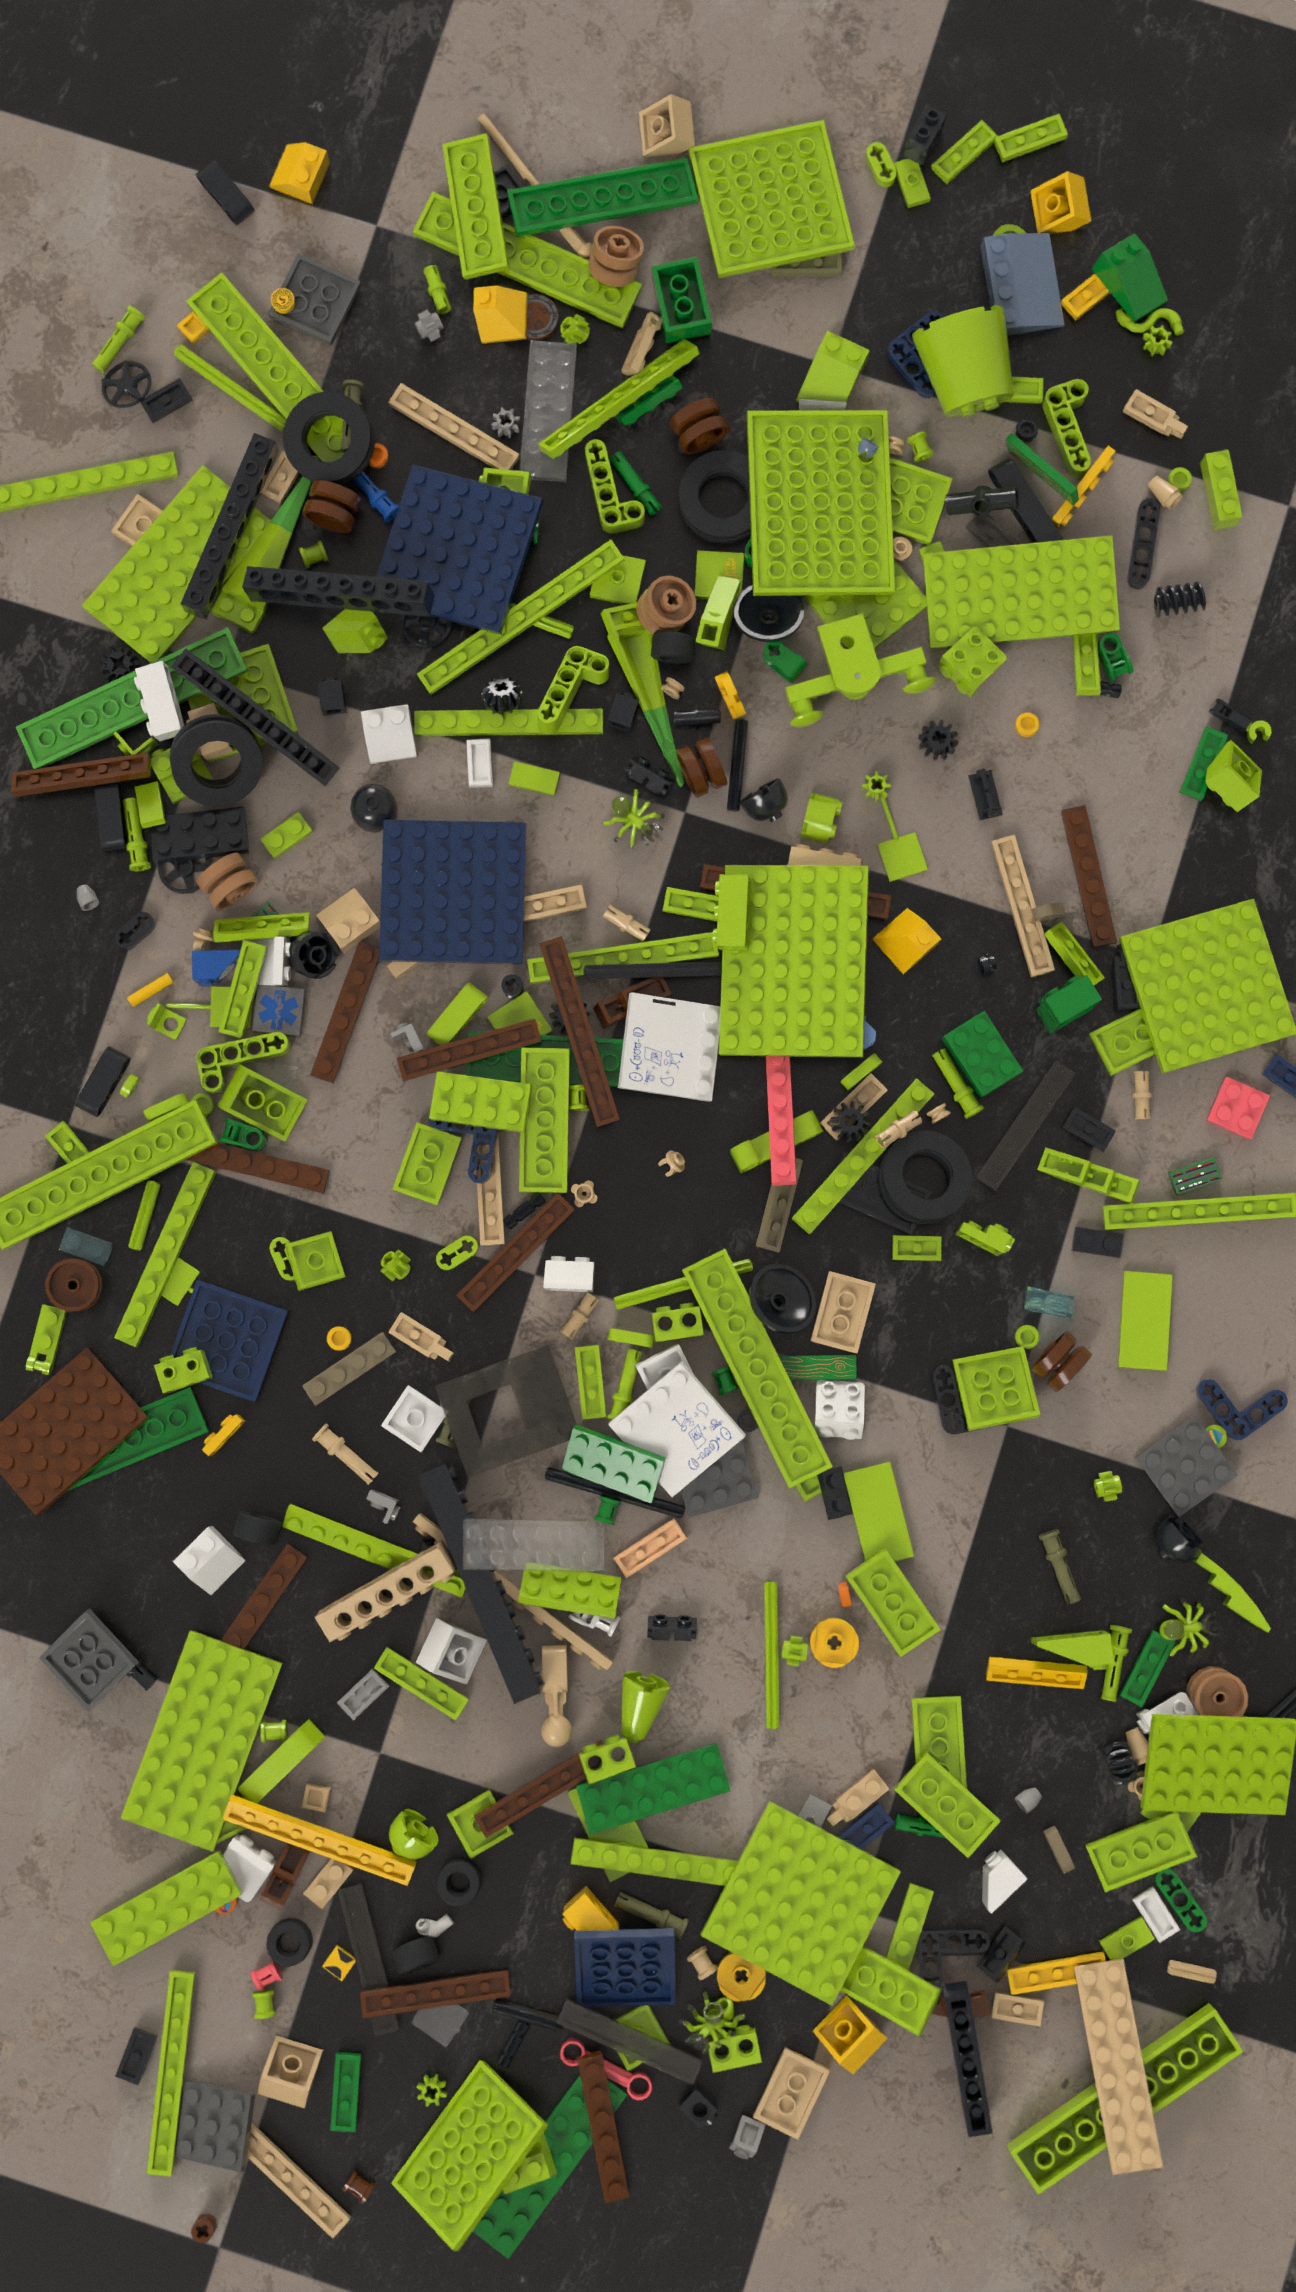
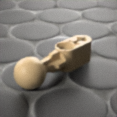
[541,1645,572,1747]

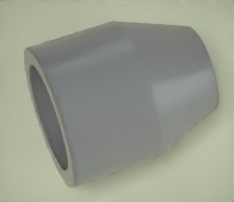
[77,884,99,911]
[1015,1787,1042,1814]

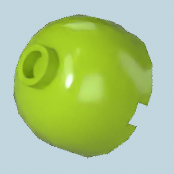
[389,1809,438,1860]

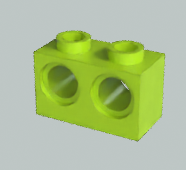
[652,1303,704,1343]
[578,1734,636,1784]
[707,2025,762,2073]

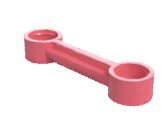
[560,2038,652,2100]

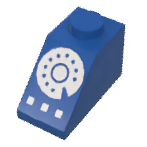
[192,950,241,987]

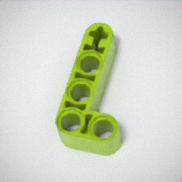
[1042,379,1091,479]
[585,439,645,534]
[537,646,610,734]
[196,1032,291,1094]
[730,1110,824,1173]
[236,1719,325,1804]

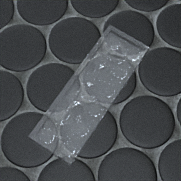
[520,341,577,482]
[463,1519,605,1572]

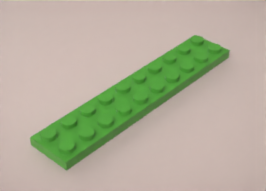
[16,627,249,769]

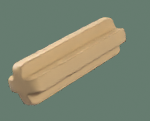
[1167,1960,1217,1984]

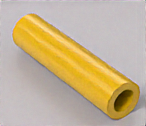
[127,972,174,1007]

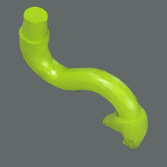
[1116,308,1184,335]

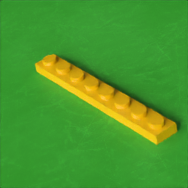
[222,1795,417,1886]

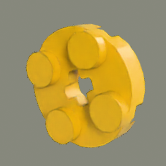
[714,671,746,720]
[810,1618,859,1668]
[717,1952,766,2002]

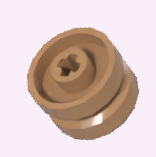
[588,226,644,287]
[636,575,696,634]
[196,853,259,911]
[1186,1666,1248,1717]

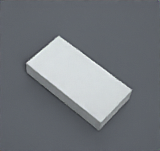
[467,739,493,788]
[1132,1886,1180,1943]

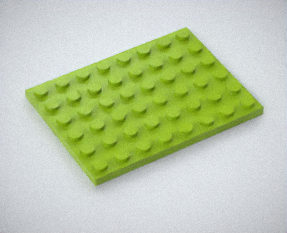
[747,410,895,596]
[719,865,869,1058]

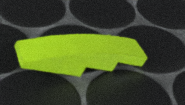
[1037,1148,1141,1204]
[1192,1553,1271,1633]

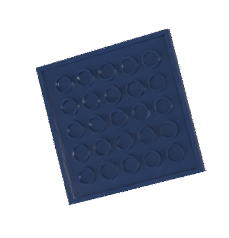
[376,465,544,635]
[379,820,526,964]

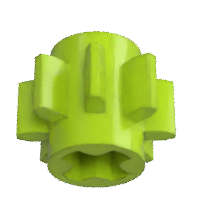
[560,314,589,346]
[1142,325,1172,356]
[861,771,891,803]
[381,1250,410,1281]
[1094,1471,1122,1502]
[781,1636,808,1667]
[417,2073,447,2107]

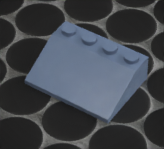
[980,233,1064,336]

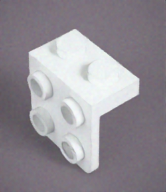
[242,936,292,986]
[813,1380,865,1440]
[1136,1692,1198,1735]
[223,1834,277,1902]

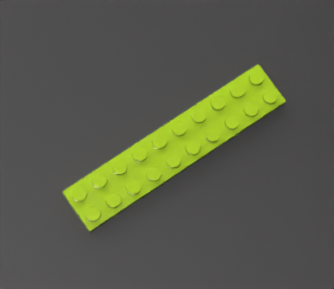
[413,191,642,328]
[186,272,345,462]
[0,1100,218,1250]
[682,1249,833,1488]

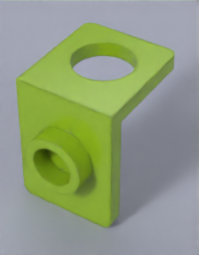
[113,731,158,755]
[147,1003,187,1040]

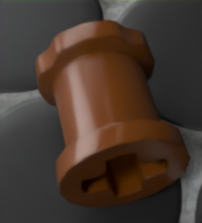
[342,2170,375,2204]
[191,2213,217,2243]

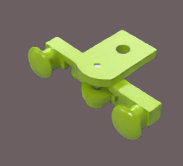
[785,613,937,728]

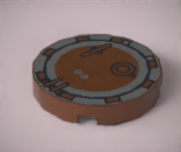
[525,294,559,342]

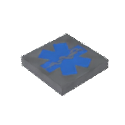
[252,984,306,1037]

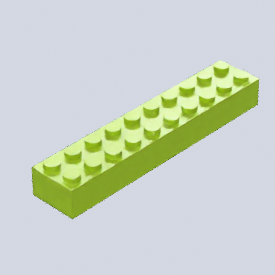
[1006,2003,1244,2195]

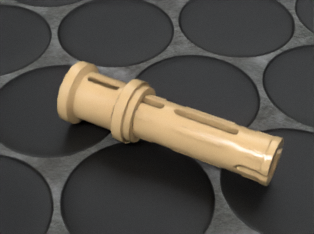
[312,1423,379,1485]

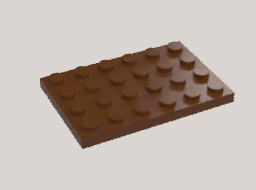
[0,1347,149,1517]

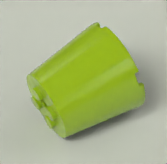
[912,305,1014,418]

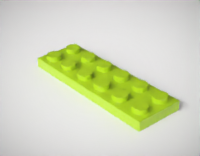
[442,133,509,280]
[519,1048,570,1193]
[90,1850,243,1966]

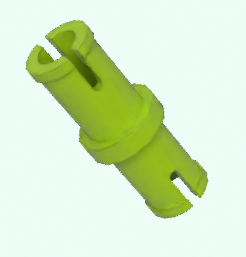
[423,265,451,314]

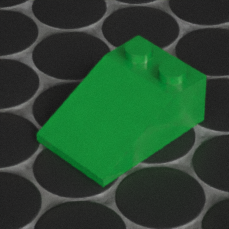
[1092,233,1168,322]

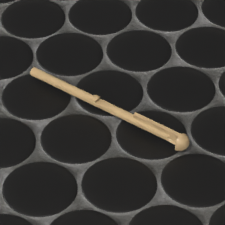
[478,114,592,258]

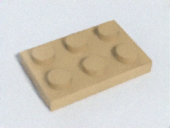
[810,1271,876,1354]
[753,2047,830,2140]

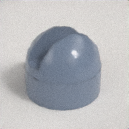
[858,437,879,458]

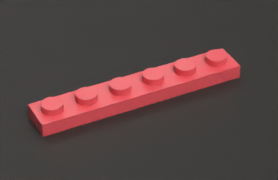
[766,1056,797,1186]

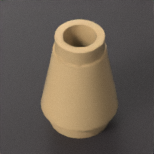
[1148,475,1183,510]
[1125,1727,1148,1766]

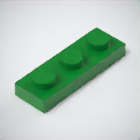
[615,375,683,426]
[1179,726,1228,801]
[1119,1630,1175,1707]
[331,2052,361,2132]

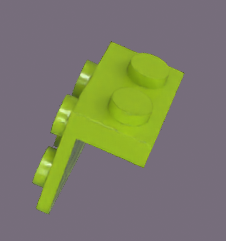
[938,627,1007,698]

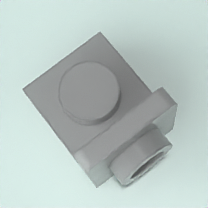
[390,1023,425,1053]
[366,1489,401,1524]
[729,2115,766,2159]

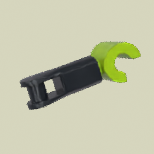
[1209,698,1271,744]

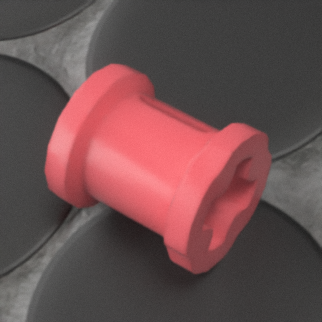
[251,1960,283,1991]

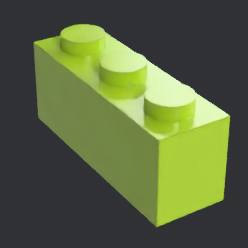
[1200,450,1243,530]
[713,874,752,950]

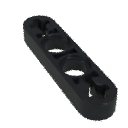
[1127,498,1160,589]

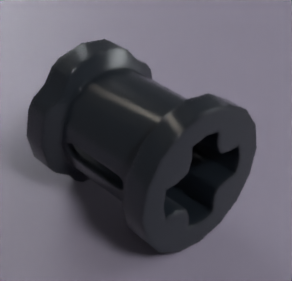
[501,974,524,999]

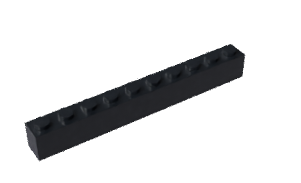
[418,1463,545,1704]

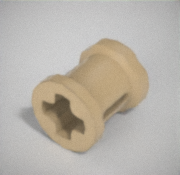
[687,1946,718,1980]

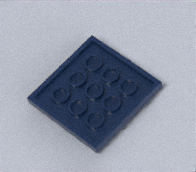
[170,1280,289,1402]
[574,1928,676,2007]

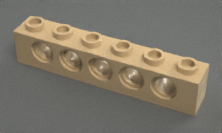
[315,1541,457,1642]

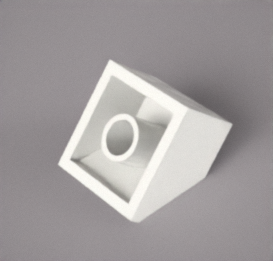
[361,704,417,764]
[543,1256,595,1292]
[173,1526,246,1595]
[416,1618,487,1685]
[982,1849,1027,1914]

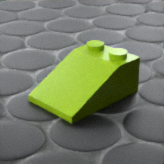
[796,331,870,404]
[217,1064,307,1142]
[1030,1630,1114,1670]

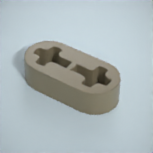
[1031,903,1066,922]
[1043,1826,1075,1874]

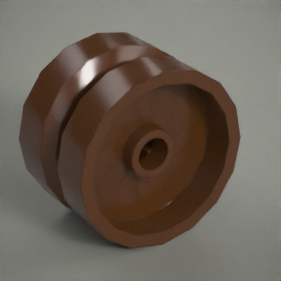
[670,397,730,454]
[302,480,362,533]
[676,737,728,798]
[45,1259,103,1312]
[1031,1331,1092,1393]

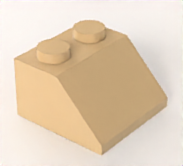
[639,94,695,158]
[316,888,380,954]
[257,2036,323,2108]

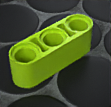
[426,982,488,1046]

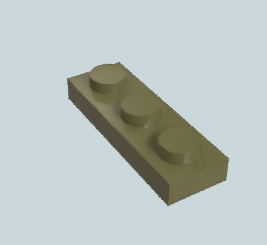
[772,253,842,277]

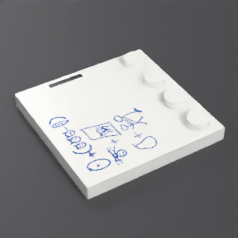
[618,992,721,1102]
[608,1361,746,1497]

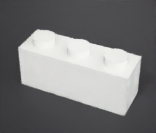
[134,661,185,741]

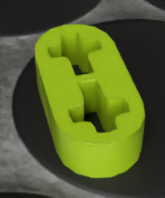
[866,142,897,187]
[840,1053,882,1091]
[143,1093,189,1123]
[436,1236,479,1270]
[270,1237,295,1281]
[607,1328,655,1348]

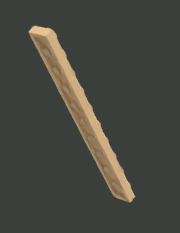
[413,1513,613,1671]

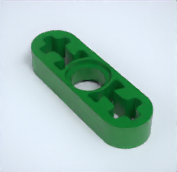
[1154,1868,1207,1932]

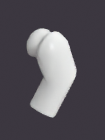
[416,1913,454,1937]

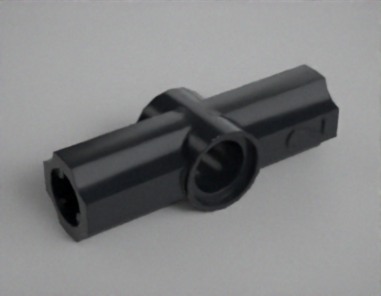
[945,485,1019,517]

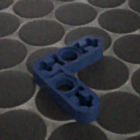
[887,311,944,398]
[429,1119,498,1184]
[1196,1379,1288,1440]

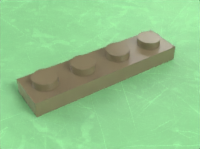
[756,1158,803,1253]
[302,1332,396,1406]

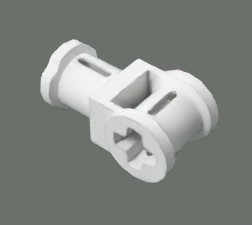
[568,1612,621,1637]

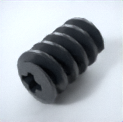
[1154,581,1206,617]

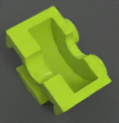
[800,792,843,844]

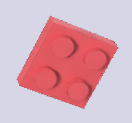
[1206,1076,1270,1140]

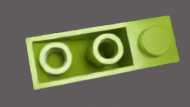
[696,576,741,650]

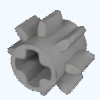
[415,310,443,341]
[492,407,520,439]

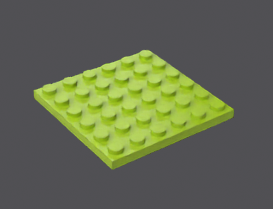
[689,120,855,279]
[1118,899,1296,1074]
[701,1801,901,2005]

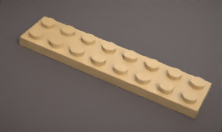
[1074,1959,1163,2175]

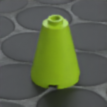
[621,1671,670,1743]

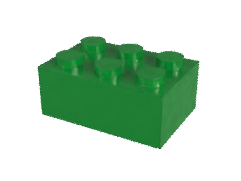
[652,257,712,343]
[1036,975,1102,1034]
[941,1011,1023,1100]

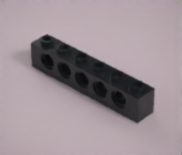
[942,1981,993,2138]

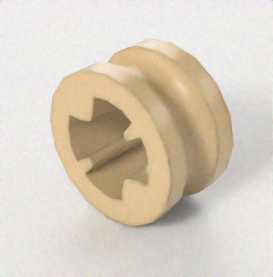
[889,436,905,456]
[661,677,685,699]
[927,1103,951,1124]

